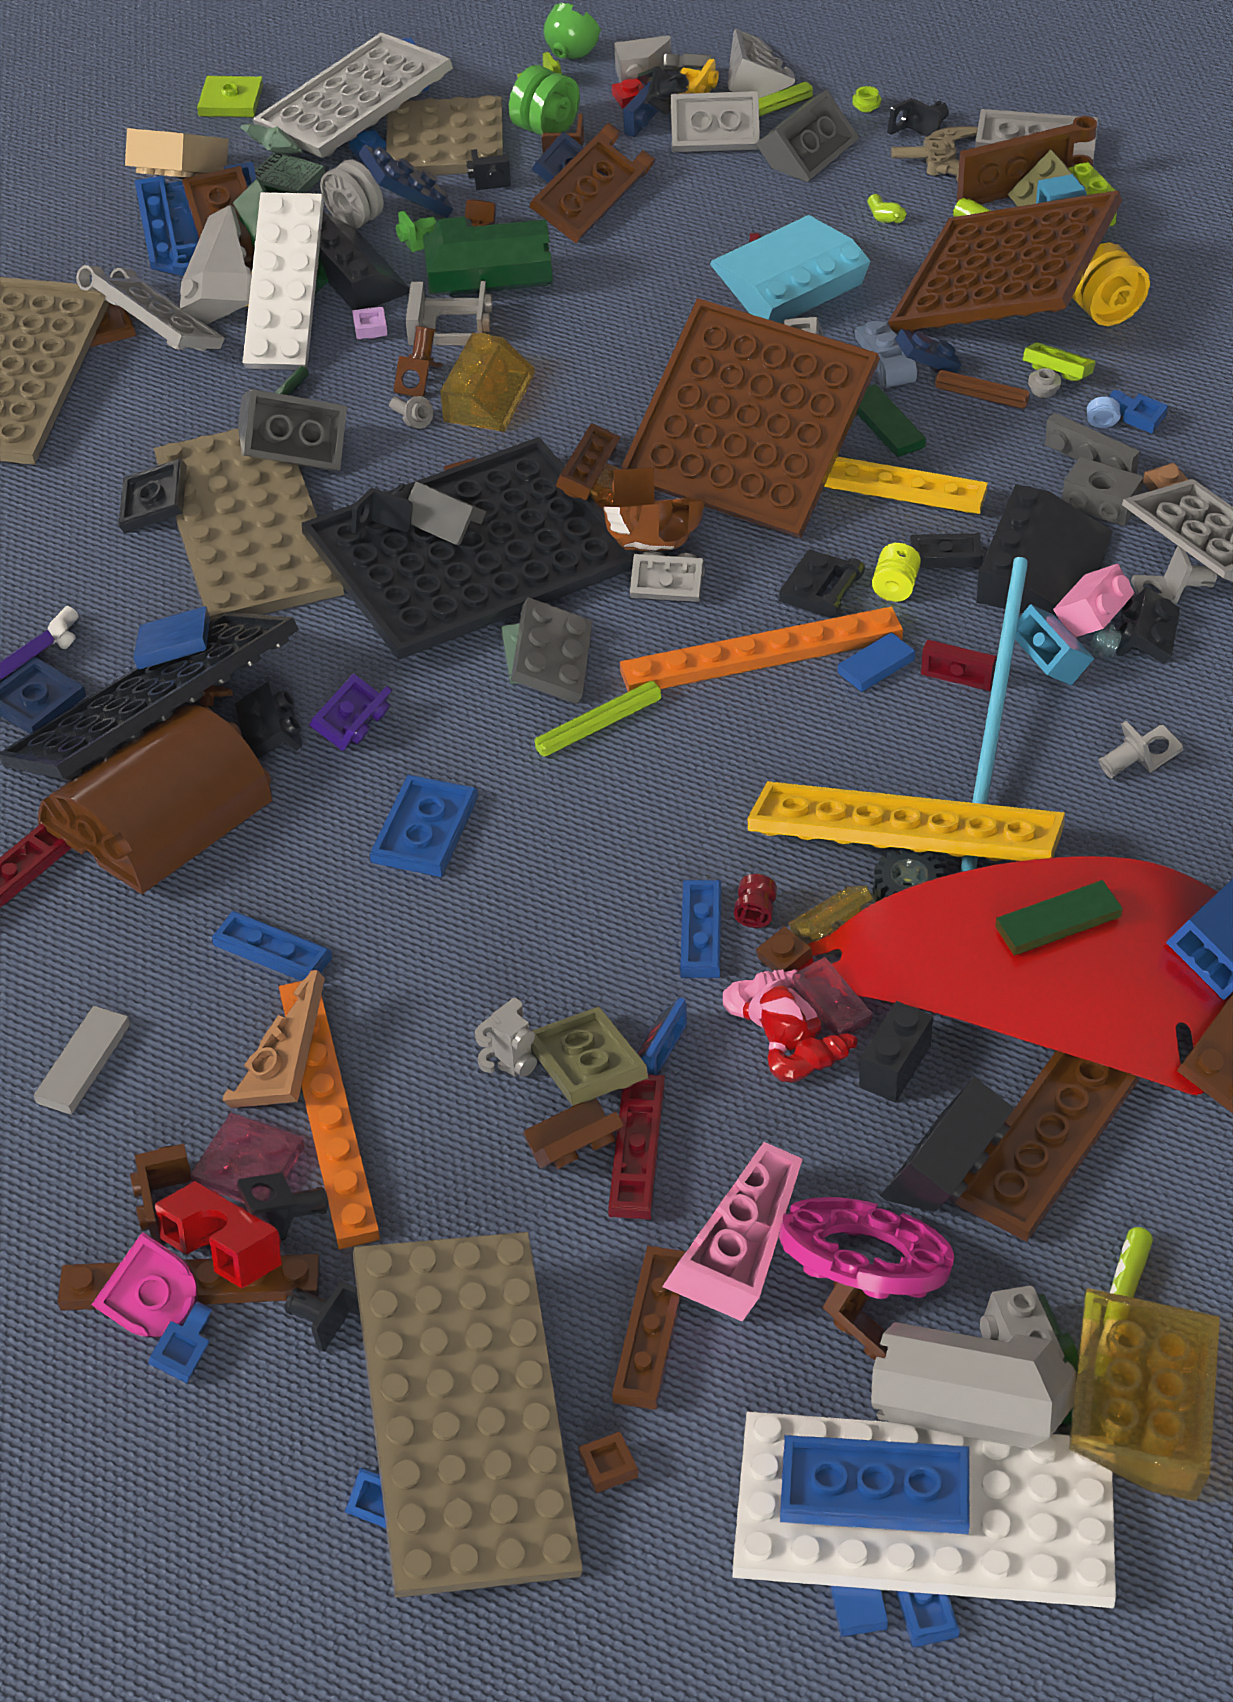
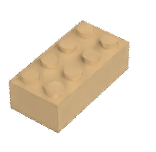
[125,128,229,177]

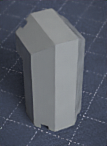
[871,1322,1076,1449]

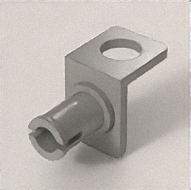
[1131,546,1217,604]
[1098,721,1183,779]

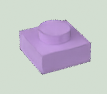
[352,307,388,339]

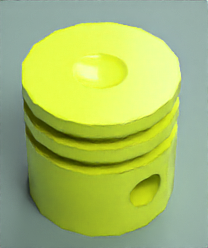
[872,543,921,602]

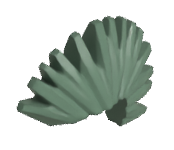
[241,124,303,154]

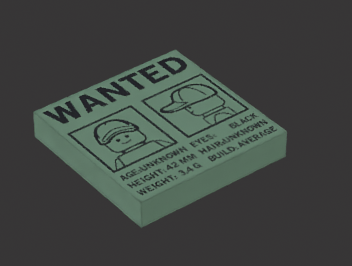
[255,153,325,193]

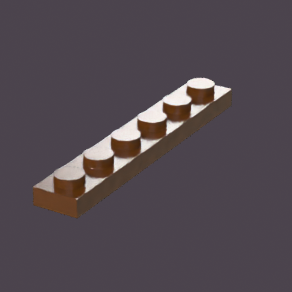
[58,1254,320,1311]

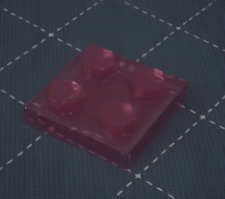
[190,1112,305,1203]

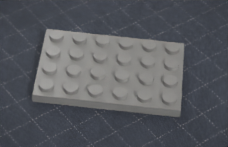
[252,32,453,158]

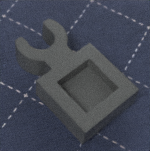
[663,54,713,71]

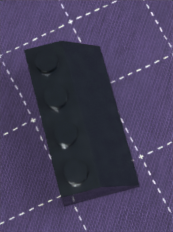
[319,212,410,310]

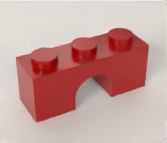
[155,1181,282,1289]

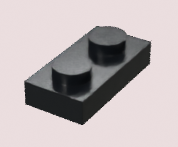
[910,533,982,568]

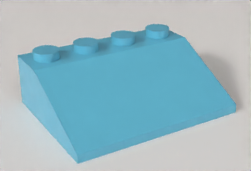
[710,215,870,324]

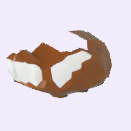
[603,468,705,551]

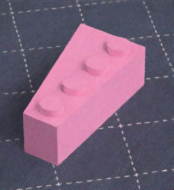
[663,1142,803,1321]

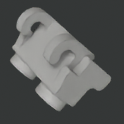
[475,998,537,1077]

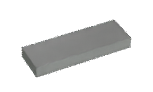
[34,1006,130,1115]

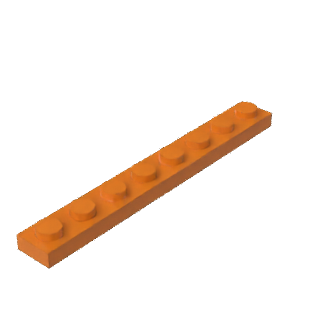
[620,606,903,692]
[278,981,380,1250]

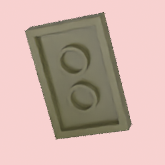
[531,1007,648,1106]

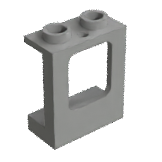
[406,281,493,345]

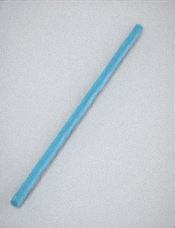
[960,557,1028,872]

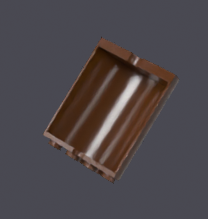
[38,704,272,894]

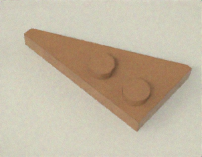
[223,970,325,1108]

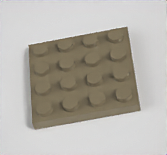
[386,95,503,175]

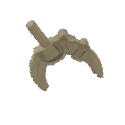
[891,126,978,182]

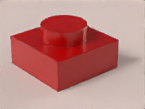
[612,78,644,109]

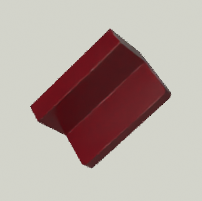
[921,640,997,691]

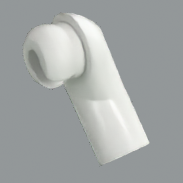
[47,606,79,649]

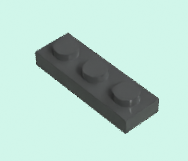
[1045,413,1140,474]

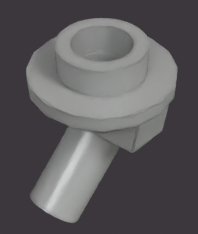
[389,396,433,429]

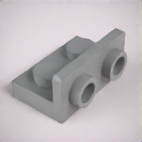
[630,551,705,602]

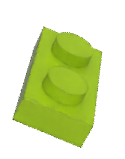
[1022,342,1096,381]

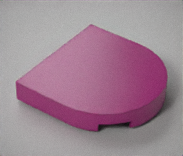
[91,1232,198,1337]

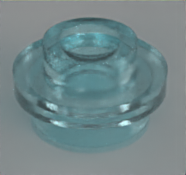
[1091,623,1121,658]

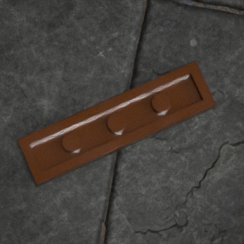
[555,423,621,500]
[612,1245,686,1410]

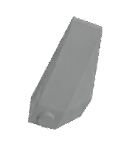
[180,205,252,324]

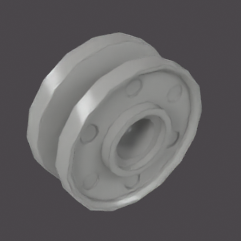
[320,160,384,229]

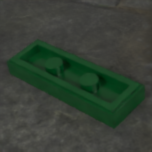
[857,384,926,457]
[995,880,1123,955]

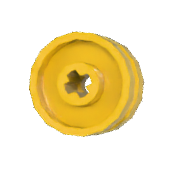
[1072,242,1150,326]

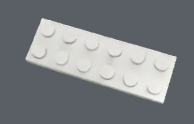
[243,193,324,370]

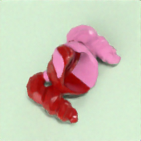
[723,970,858,1083]

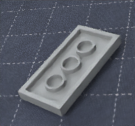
[975,109,1098,160]

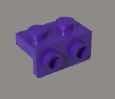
[309,673,392,752]

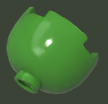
[544,3,601,60]

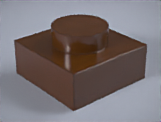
[756,926,813,972]
[578,1431,638,1494]

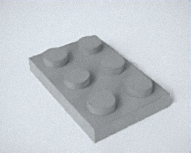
[671,91,760,152]

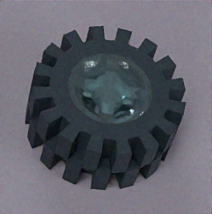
[873,848,944,903]

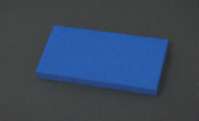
[780,1435,970,1534]

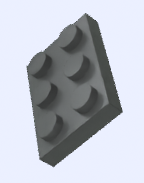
[511,597,592,704]

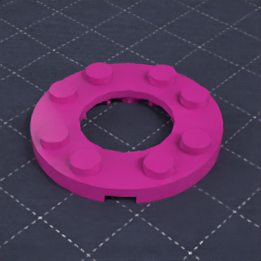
[779,1197,954,1299]

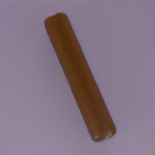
[935,370,1030,409]

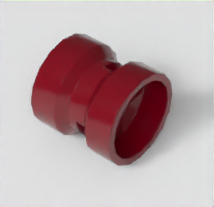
[734,874,777,928]

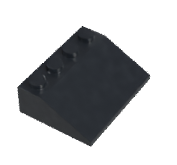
[976,484,1113,618]

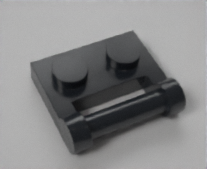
[779,549,865,617]

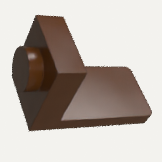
[130,1144,193,1243]
[822,1281,888,1360]

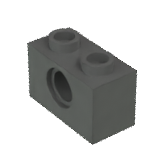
[1062,457,1144,526]

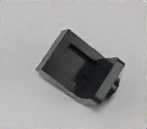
[466,149,511,190]

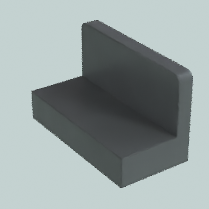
[408,482,486,545]

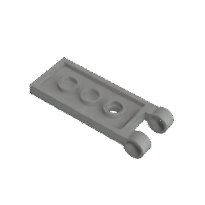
[77,265,225,351]

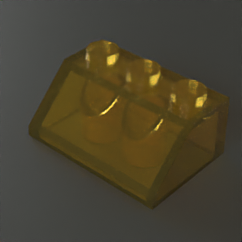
[440,332,535,432]

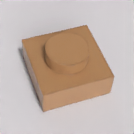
[1143,463,1189,491]

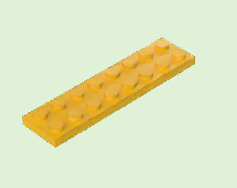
[747,781,1065,861]

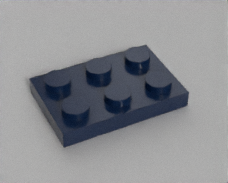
[358,144,454,218]

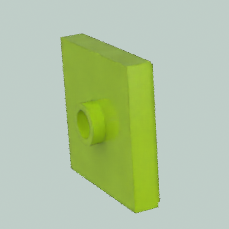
[197,76,263,117]

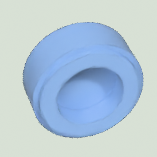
[1087,397,1120,428]

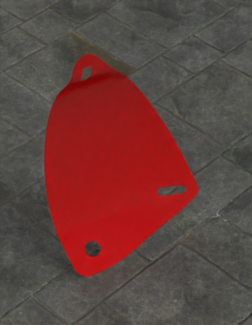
[797,856,1233,1095]

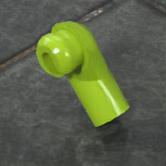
[867,194,906,224]

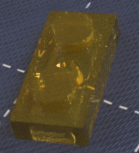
[788,885,873,940]

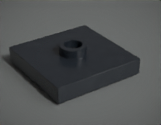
[118,458,187,533]

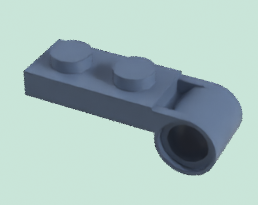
[855,321,917,388]

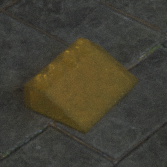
[1069,1288,1220,1501]

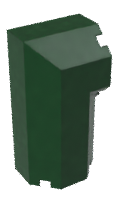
[423,216,553,295]

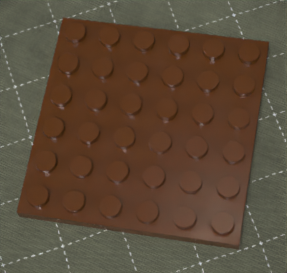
[888,190,1122,332]
[620,298,880,539]

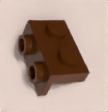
[523,1098,623,1169]

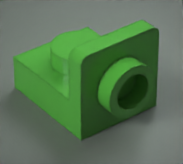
[396,211,437,252]

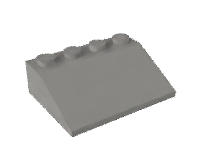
[1122,479,1233,582]

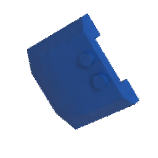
[134,162,256,276]

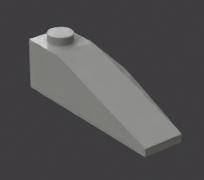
[727,28,795,98]

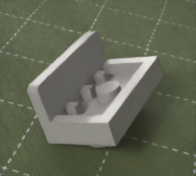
[980,1286,1064,1360]

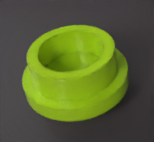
[852,86,881,112]

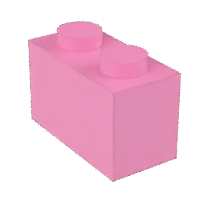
[1053,563,1134,637]

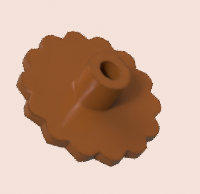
[199,685,233,706]

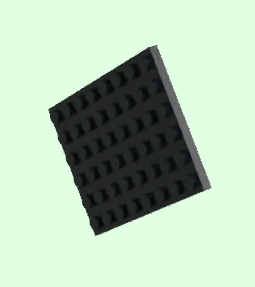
[301,437,640,660]

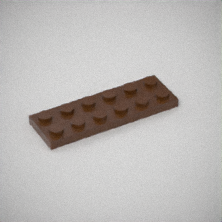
[954,1051,1141,1242]

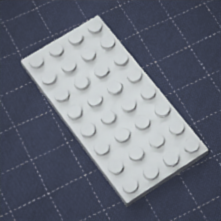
[733,1411,1116,1608]

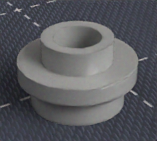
[1028,368,1061,398]

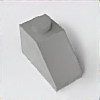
[614,35,671,83]

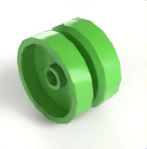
[509,65,580,136]

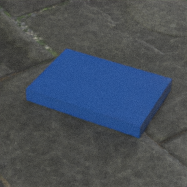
[133,606,210,669]
[370,775,478,877]

